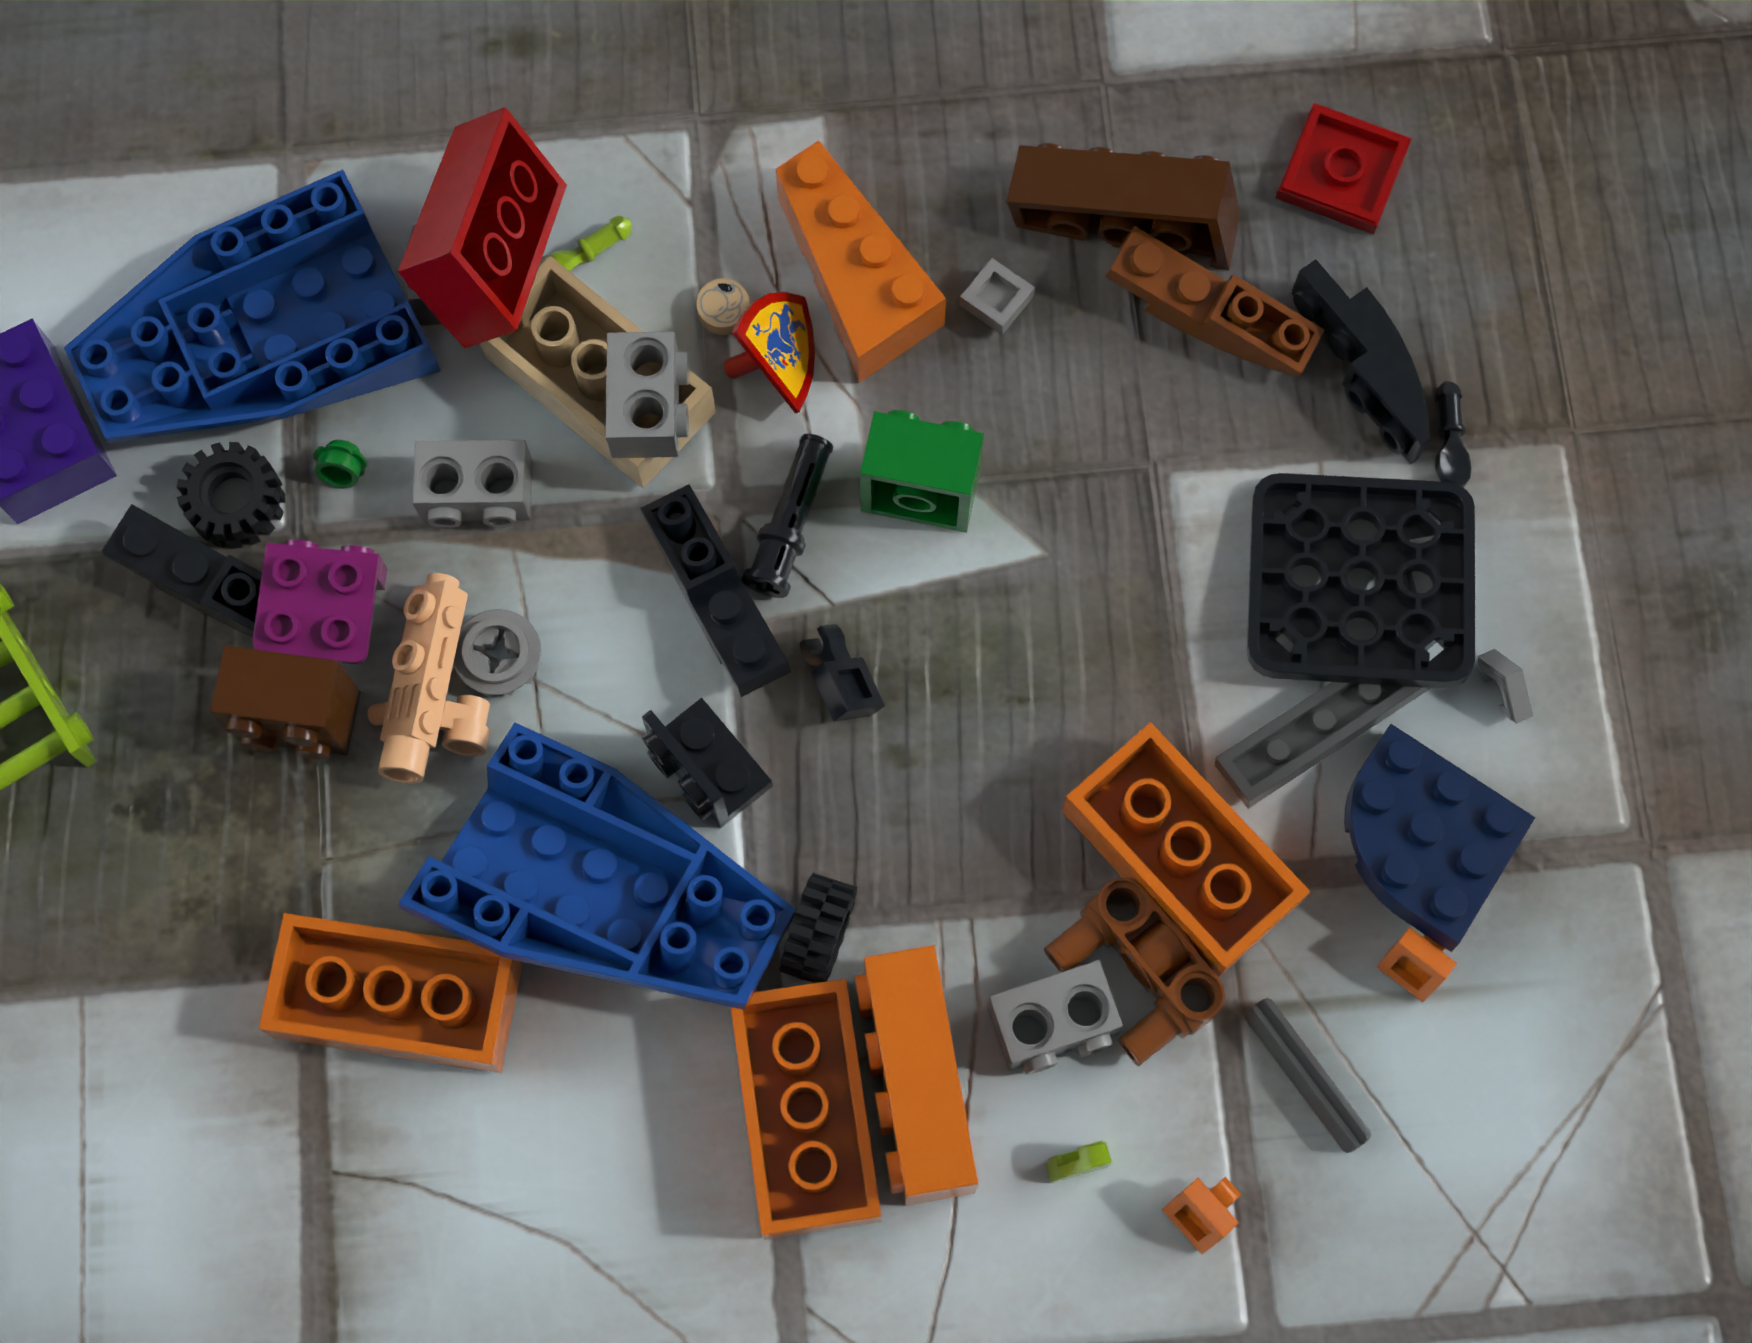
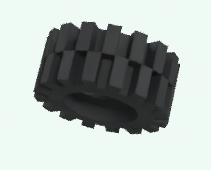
[176,441,285,549]
[779,872,857,983]

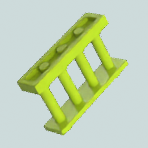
[0,583,97,791]

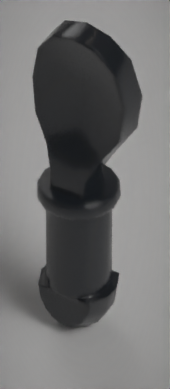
[1435,381,1472,488]

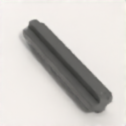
[1244,998,1371,1153]

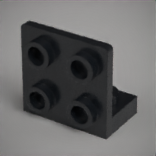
[642,698,773,828]

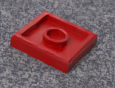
[1275,103,1412,235]

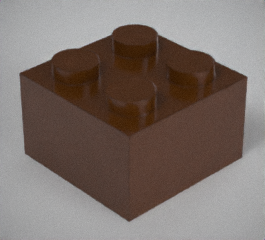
[210,645,361,760]

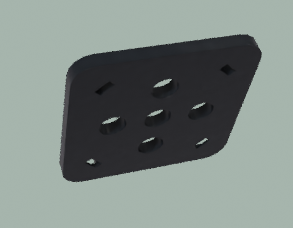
[1247,473,1475,689]

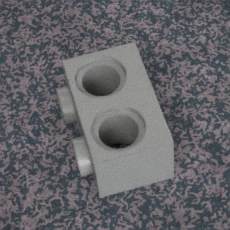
[606,332,689,458]
[412,440,532,528]
[987,960,1123,1075]

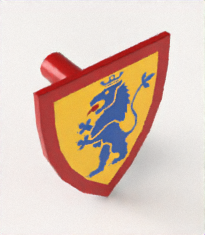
[724,292,815,414]

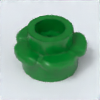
[313,439,367,488]

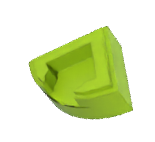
[1045,1140,1112,1183]

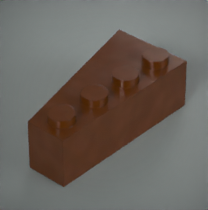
[1006,143,1241,271]

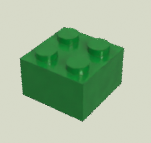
[860,410,984,533]

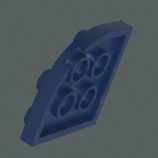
[1344,724,1536,952]

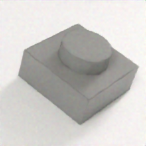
[959,258,1035,335]

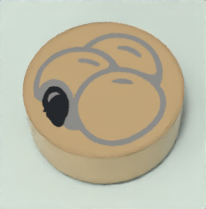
[696,278,750,335]

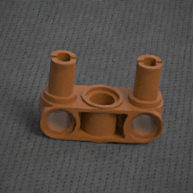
[1044,878,1225,1066]

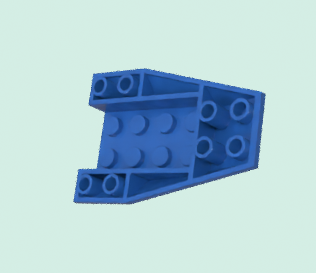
[399,722,796,1010]

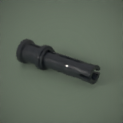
[741,433,834,598]

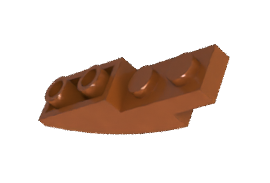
[1105,226,1324,377]

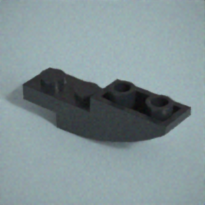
[1291,259,1430,465]
[640,484,791,697]
[102,504,262,638]

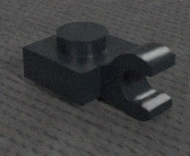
[800,624,885,722]

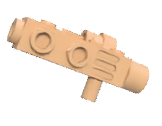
[368,573,490,784]

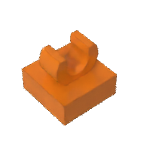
[1376,927,1457,1003]
[1162,1177,1242,1254]

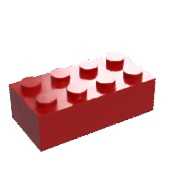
[397,107,567,349]

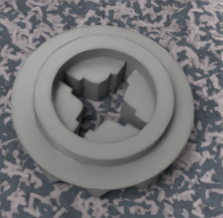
[453,609,542,697]

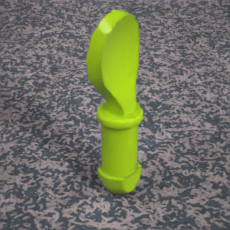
[539,216,632,271]

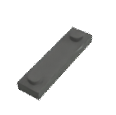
[1215,682,1430,809]

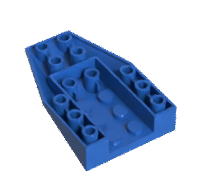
[64,169,441,443]

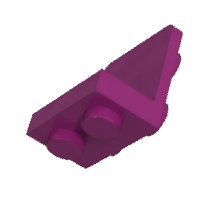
[253,540,388,664]

